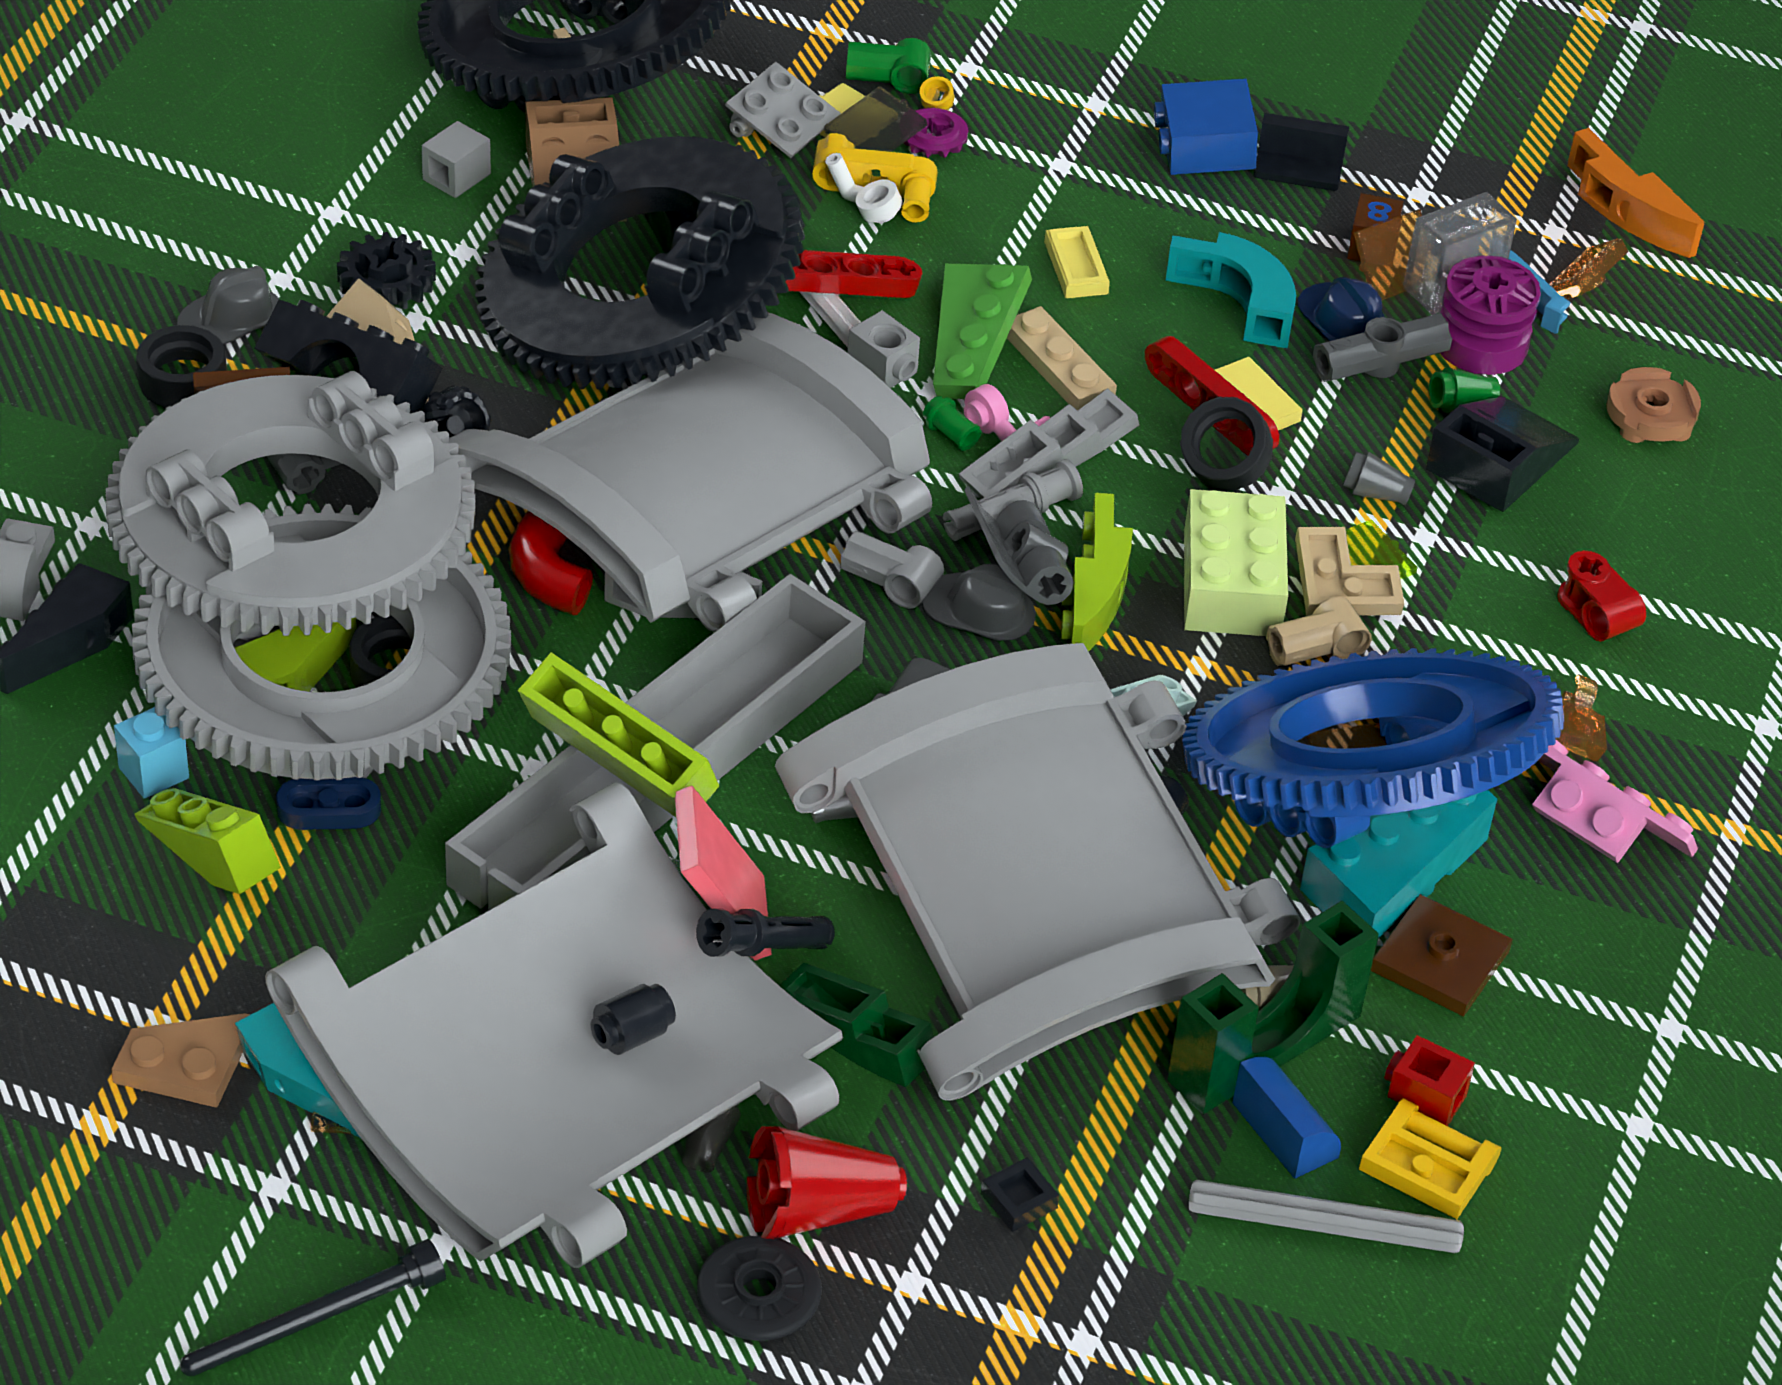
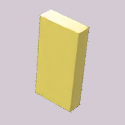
[1044,226,1110,298]
[1215,357,1303,430]

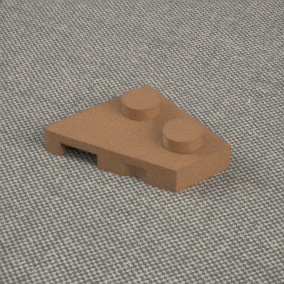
[111,1013,250,1108]

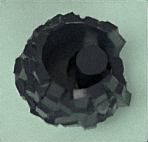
[421,386,491,438]

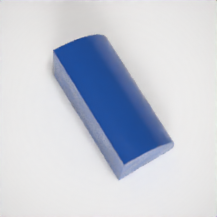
[1232,1057,1341,1179]

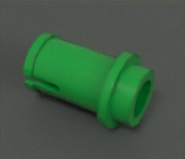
[923,396,982,451]

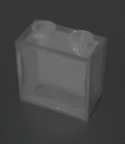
[1403,192,1517,315]

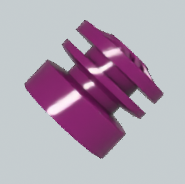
[1439,255,1541,375]

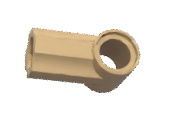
[1266,597,1372,666]

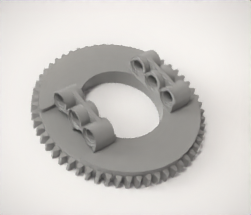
[105,371,475,636]
[132,504,511,780]

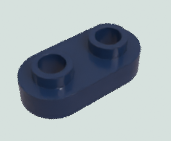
[276,777,381,830]

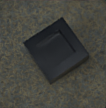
[980,1157,1059,1232]

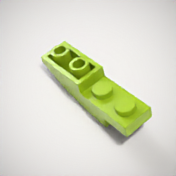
[1061,493,1133,652]

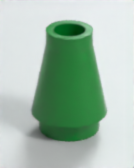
[1428,367,1500,413]

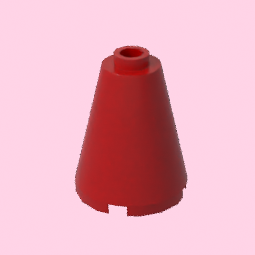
[746,1126,907,1239]

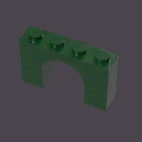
[1167,901,1379,1115]

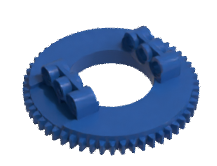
[1182,648,1564,848]

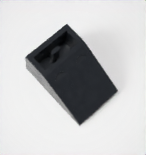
[1426,396,1579,512]

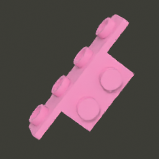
[1532,740,1698,863]

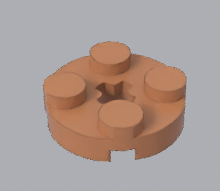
[1607,367,1701,443]

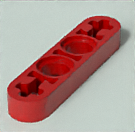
[786,250,923,298]
[1145,336,1279,456]

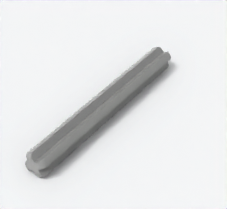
[1188,1180,1464,1253]

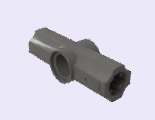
[1313,313,1452,382]

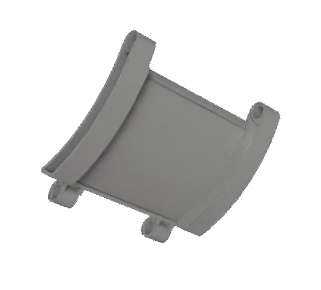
[449,313,932,633]
[775,643,1300,1101]
[265,782,843,1268]

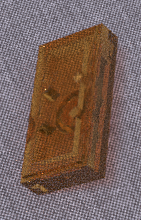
[1549,238,1629,299]

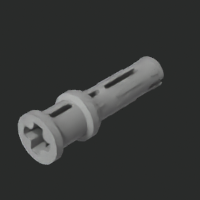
[943,459,1083,541]

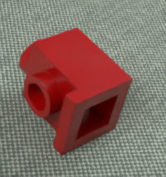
[1384,1035,1475,1126]

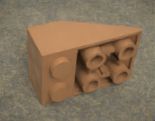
[525,97,627,222]

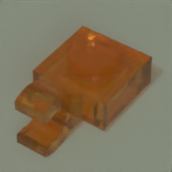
[1555,674,1607,762]

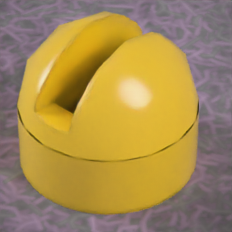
[920,76,955,111]

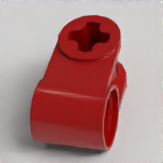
[1557,550,1647,642]

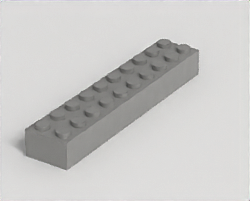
[445,574,865,911]

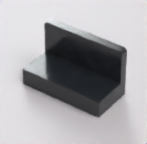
[1253,113,1349,191]

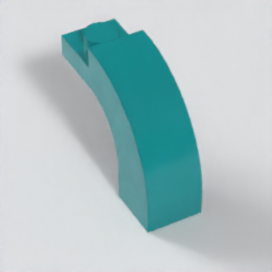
[1165,232,1296,348]

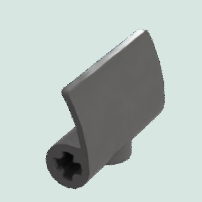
[964,485,1073,605]

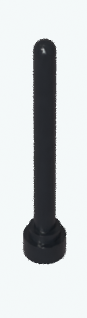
[180,1239,446,1376]

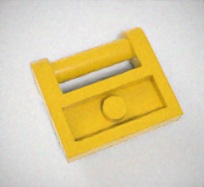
[1359,1098,1501,1219]

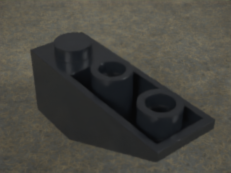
[0,563,134,694]

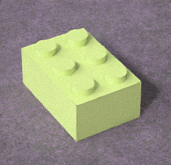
[1184,489,1288,636]

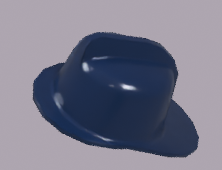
[1298,277,1385,341]

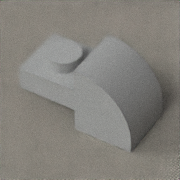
[0,518,55,621]

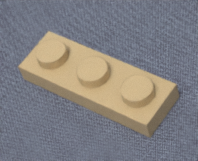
[1007,306,1117,411]

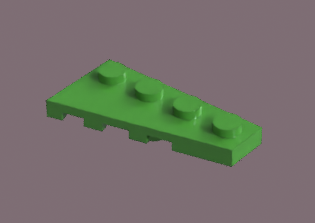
[933,263,1032,399]

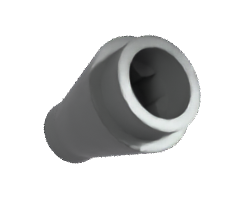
[1343,452,1416,505]

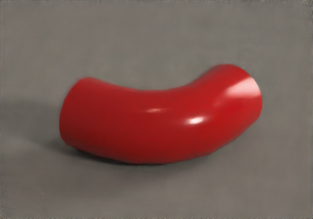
[508,511,593,616]

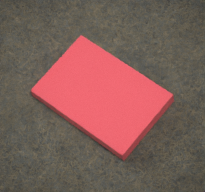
[675,786,772,961]

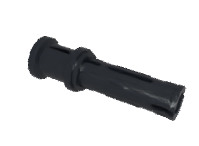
[696,909,835,957]

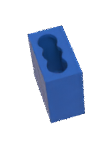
[1154,79,1258,175]

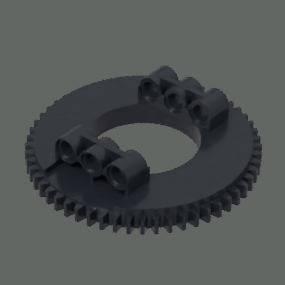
[417,0,733,112]
[475,136,805,390]

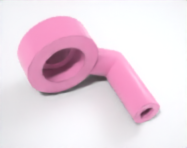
[964,384,1050,441]

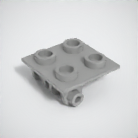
[725,62,841,158]

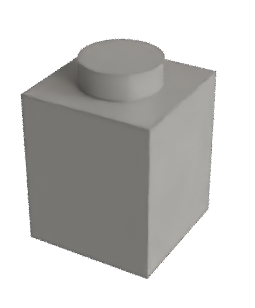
[422,121,491,198]

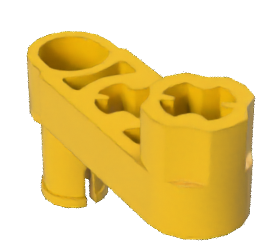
[812,133,938,223]

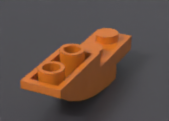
[1567,128,1705,258]

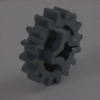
[337,232,436,310]

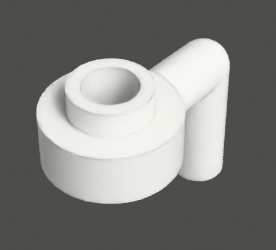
[825,153,903,223]

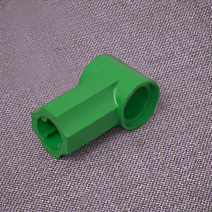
[846,38,931,94]

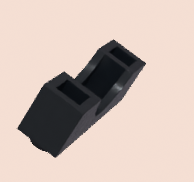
[254,299,443,414]

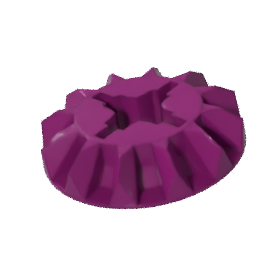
[900,108,969,158]

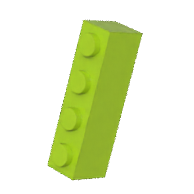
[518,652,719,817]

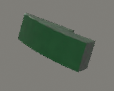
[779,963,934,1087]

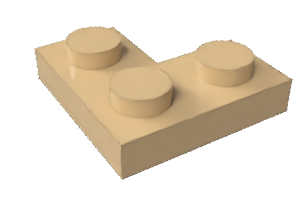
[1295,527,1404,616]

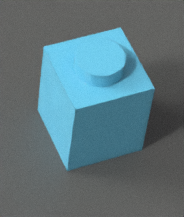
[114,707,189,799]

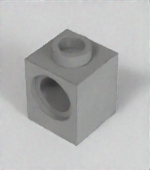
[847,310,920,388]

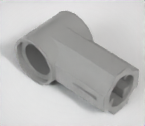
[840,531,944,609]

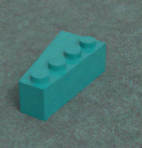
[1300,790,1497,946]

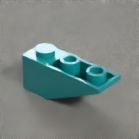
[235,1003,361,1138]

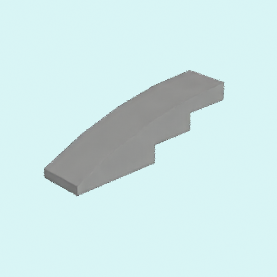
[959,388,1139,499]

